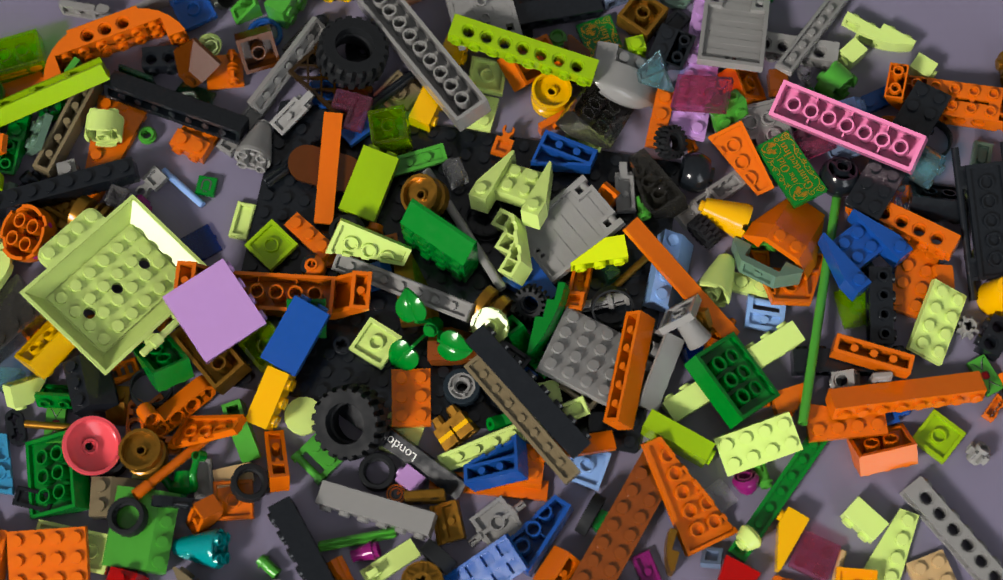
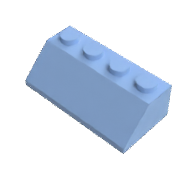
[642,229,694,313]

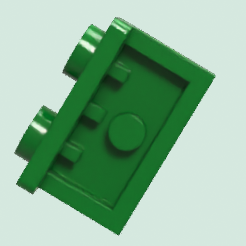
[34,384,72,409]

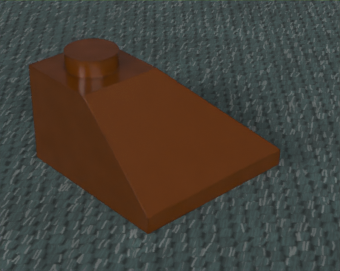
[173,37,222,88]

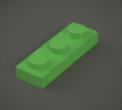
[394,143,448,177]

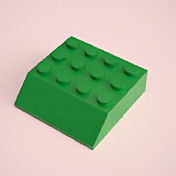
[400,198,479,283]

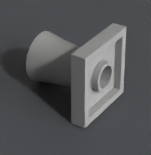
[658,294,712,350]

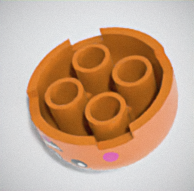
[0,204,57,263]

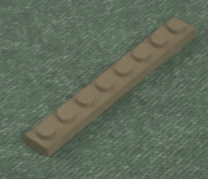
[463,355,581,485]

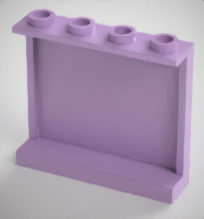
[163,258,268,364]

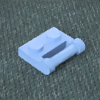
[743,294,786,333]

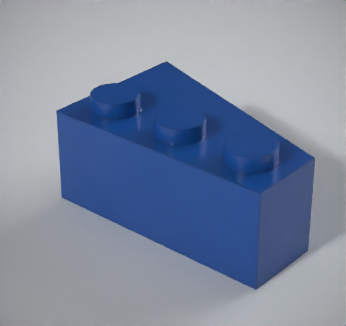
[531,129,598,174]
[463,434,529,492]

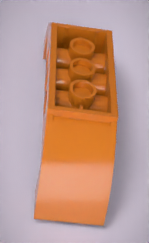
[43,5,190,81]
[884,62,1003,131]

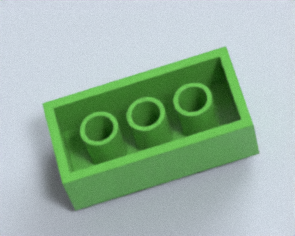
[264,0,307,30]

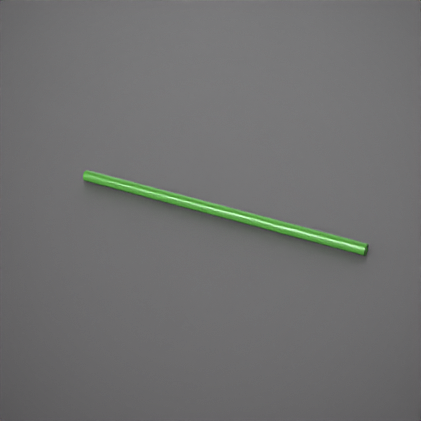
[798,197,842,426]

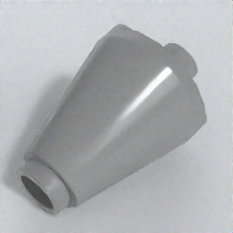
[234,119,272,173]

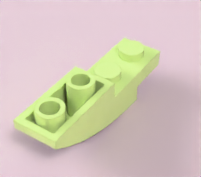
[841,12,916,52]

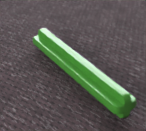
[318,527,397,552]

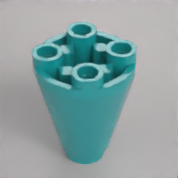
[172,528,231,569]

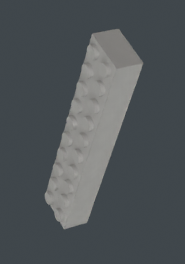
[356,0,491,132]

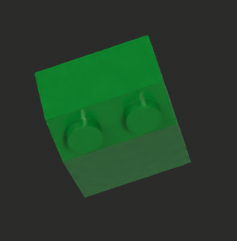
[133,335,194,392]

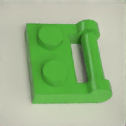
[291,433,344,486]

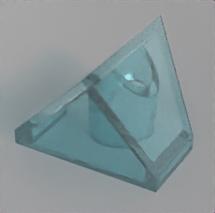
[637,50,675,92]

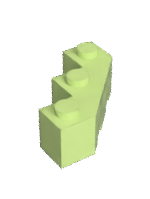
[491,208,533,286]

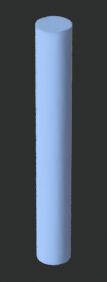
[161,167,206,208]

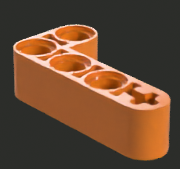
[136,375,216,438]

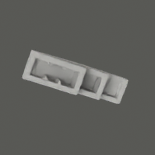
[673,170,747,231]

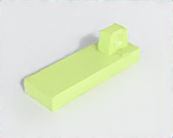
[360,538,421,580]

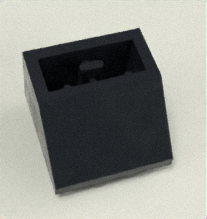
[648,23,696,70]

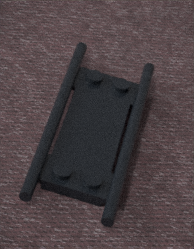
[951,142,1003,301]

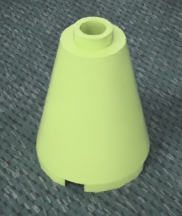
[697,253,736,308]

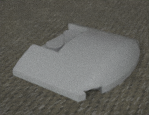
[592,41,663,109]

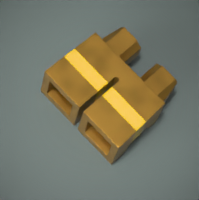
[432,404,480,452]

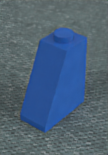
[502,257,557,306]

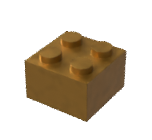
[616,0,669,44]

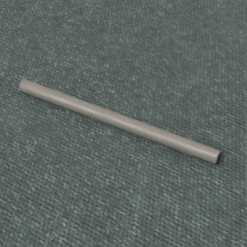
[423,168,507,292]

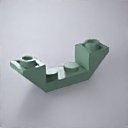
[730,237,804,289]

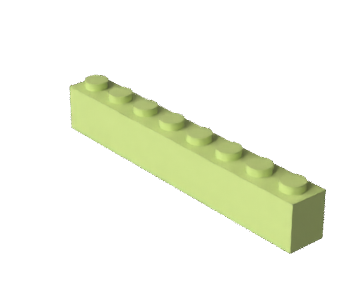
[661,320,806,423]

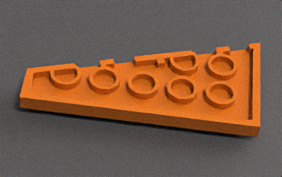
[85,95,148,203]
[641,436,738,557]

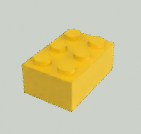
[246,366,297,431]

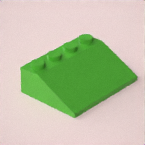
[102,485,181,575]

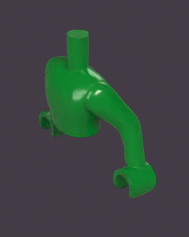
[161,451,207,498]

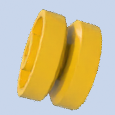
[531,73,572,118]

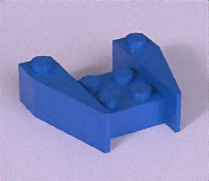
[817,209,913,302]

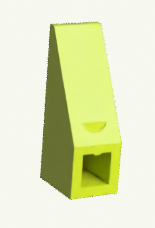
[570,234,629,273]

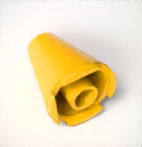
[698,197,753,239]
[976,277,1003,317]

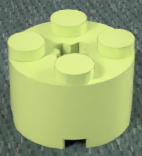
[84,108,125,147]

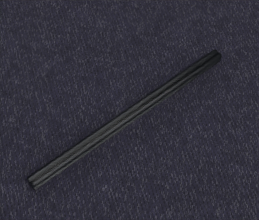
[263,71,416,187]

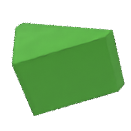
[230,0,263,25]

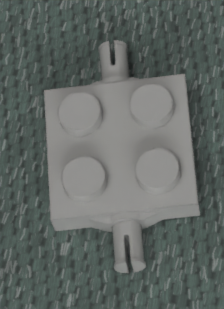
[467,495,527,547]

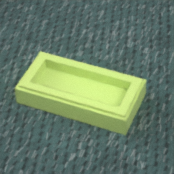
[228,201,256,241]

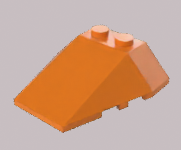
[742,198,825,281]

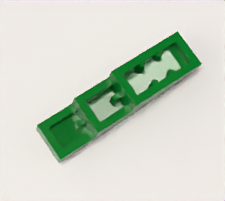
[527,282,570,360]

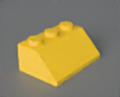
[14,321,76,380]

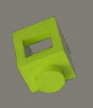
[624,34,647,58]

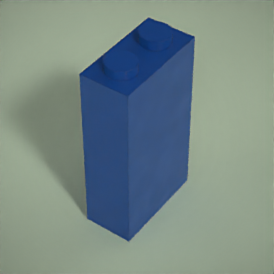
[260,294,332,377]

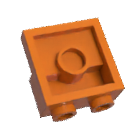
[169,125,219,164]

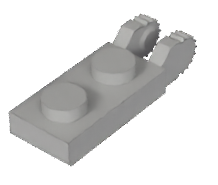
[59,0,112,20]

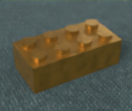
[170,326,252,395]

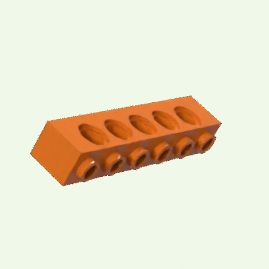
[845,202,961,261]

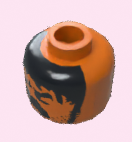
[300,254,326,276]

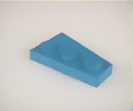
[0,433,15,496]

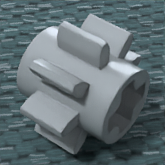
[955,315,980,340]
[965,441,991,466]

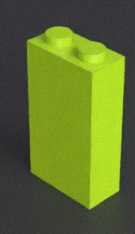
[339,144,400,223]
[641,409,716,469]

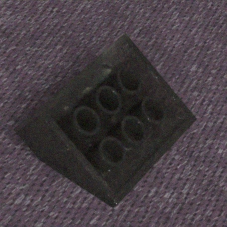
[555,82,634,150]
[0,273,47,363]

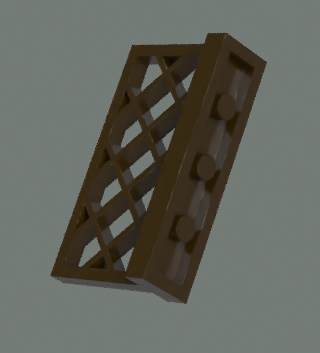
[288,42,373,120]

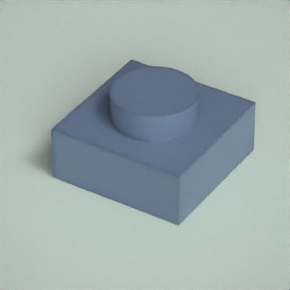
[701,547,723,569]

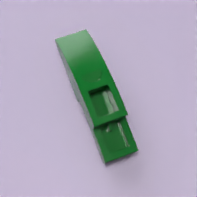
[0,114,32,176]

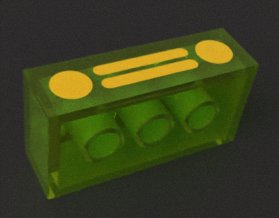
[0,29,47,84]

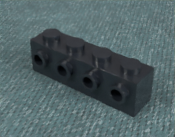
[864,266,897,346]

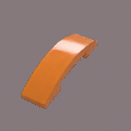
[565,268,593,311]

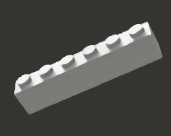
[315,480,438,541]

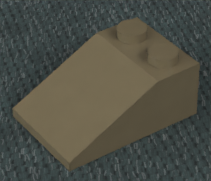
[89,477,156,520]

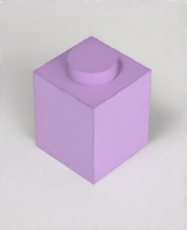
[395,464,427,491]

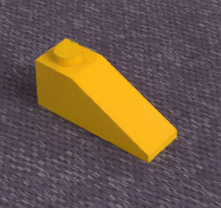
[774,506,810,573]

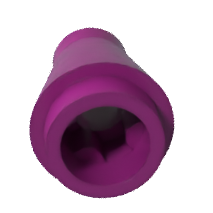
[350,541,381,562]

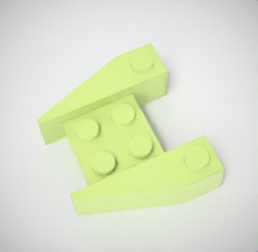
[468,150,553,230]

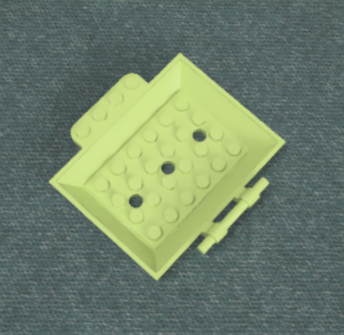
[19,194,207,376]

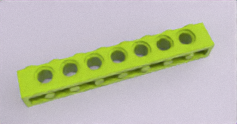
[447,13,599,87]

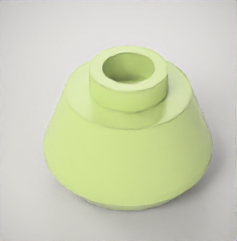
[199,33,222,55]
[735,525,762,551]

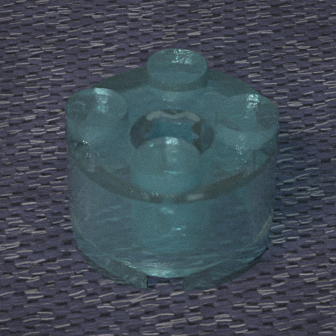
[906,144,947,190]

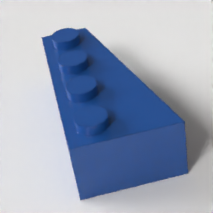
[511,495,574,578]

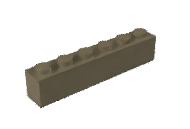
[32,82,104,178]

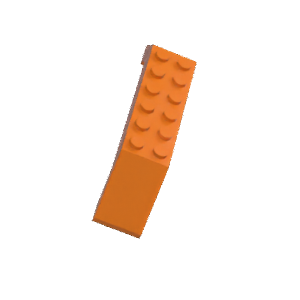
[174,260,373,320]

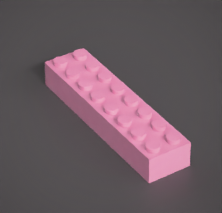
[768,80,928,175]

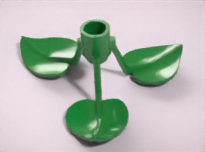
[389,287,473,370]

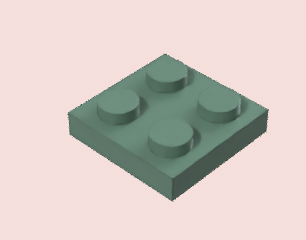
[24,113,53,157]

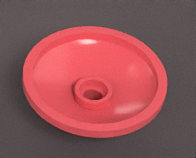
[62,416,121,476]

